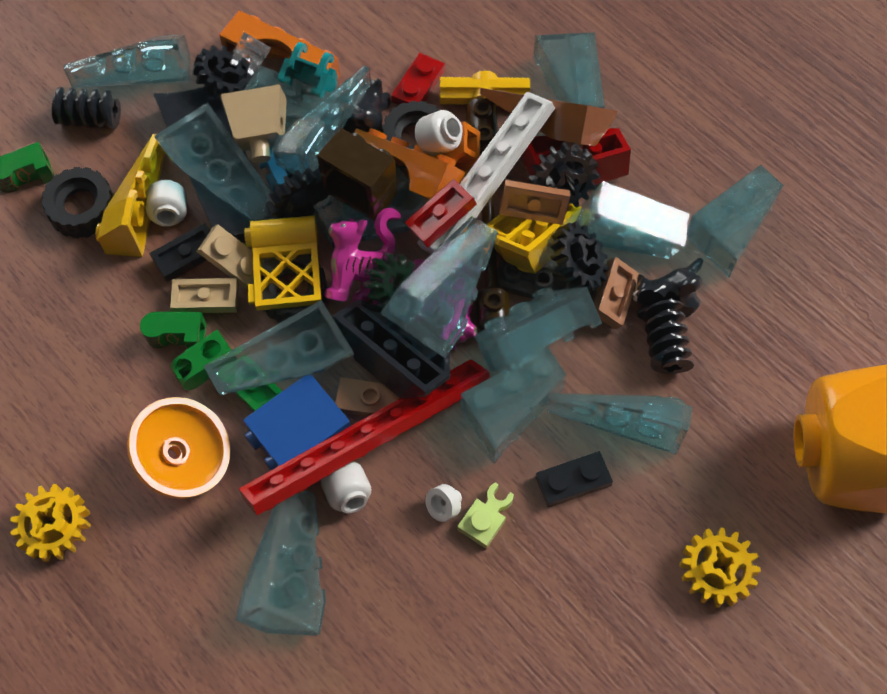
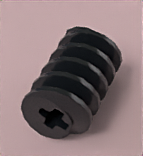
[51,87,121,129]
[642,299,694,374]

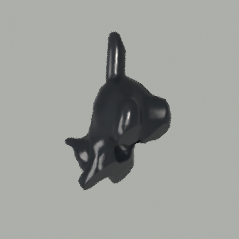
[340,76,391,133]
[632,258,703,319]

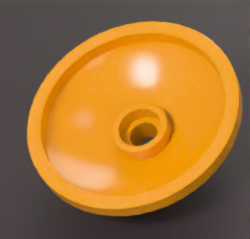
[127,397,230,499]

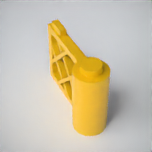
[245,215,322,311]

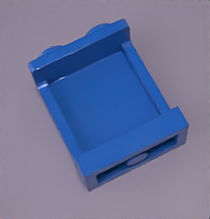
[243,372,351,470]

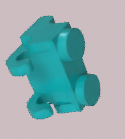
[277,42,338,98]

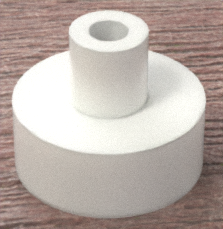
[425,484,462,522]

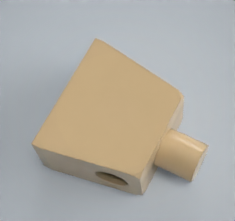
[221,84,287,163]

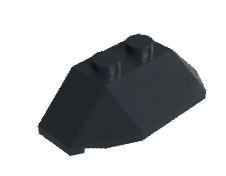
[333,299,450,398]

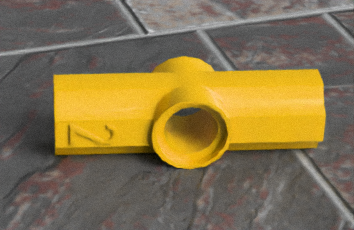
[440,71,530,107]

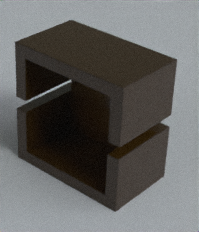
[317,128,398,222]

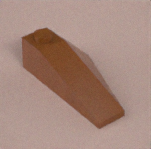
[480,88,617,149]

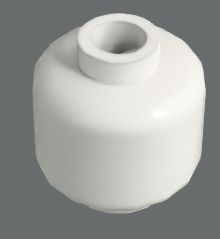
[415,110,463,156]
[146,180,187,227]
[321,461,371,513]

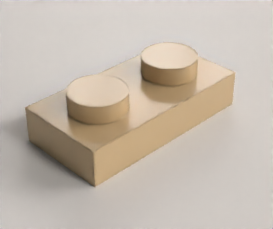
[196,224,265,290]
[170,278,239,313]

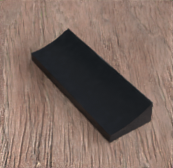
[153,87,272,244]

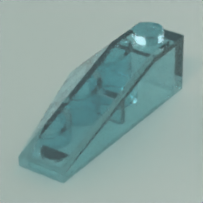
[272,66,371,174]
[381,216,498,358]
[204,300,354,395]

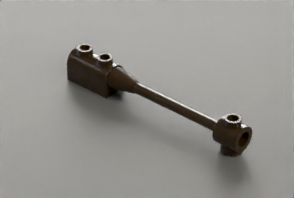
[466,98,511,332]

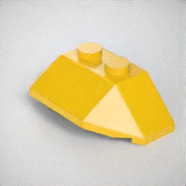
[481,203,582,274]

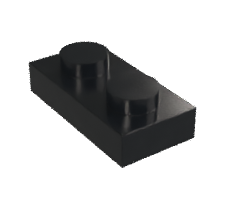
[149,223,210,282]
[535,451,613,508]

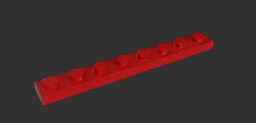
[239,359,492,516]

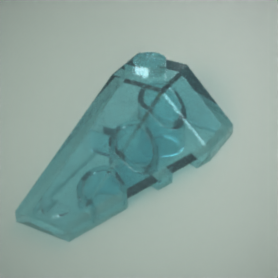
[64,34,190,88]
[154,103,272,221]
[547,393,693,455]
[235,490,326,636]

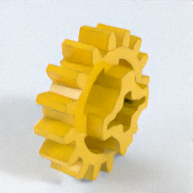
[10,484,91,562]
[679,527,761,608]

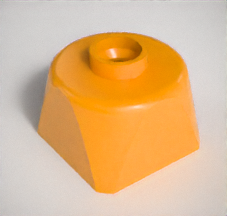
[794,365,887,514]

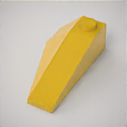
[95,134,165,257]

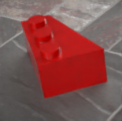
[521,128,631,185]

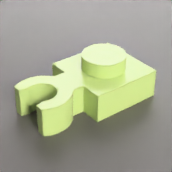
[457,483,514,549]

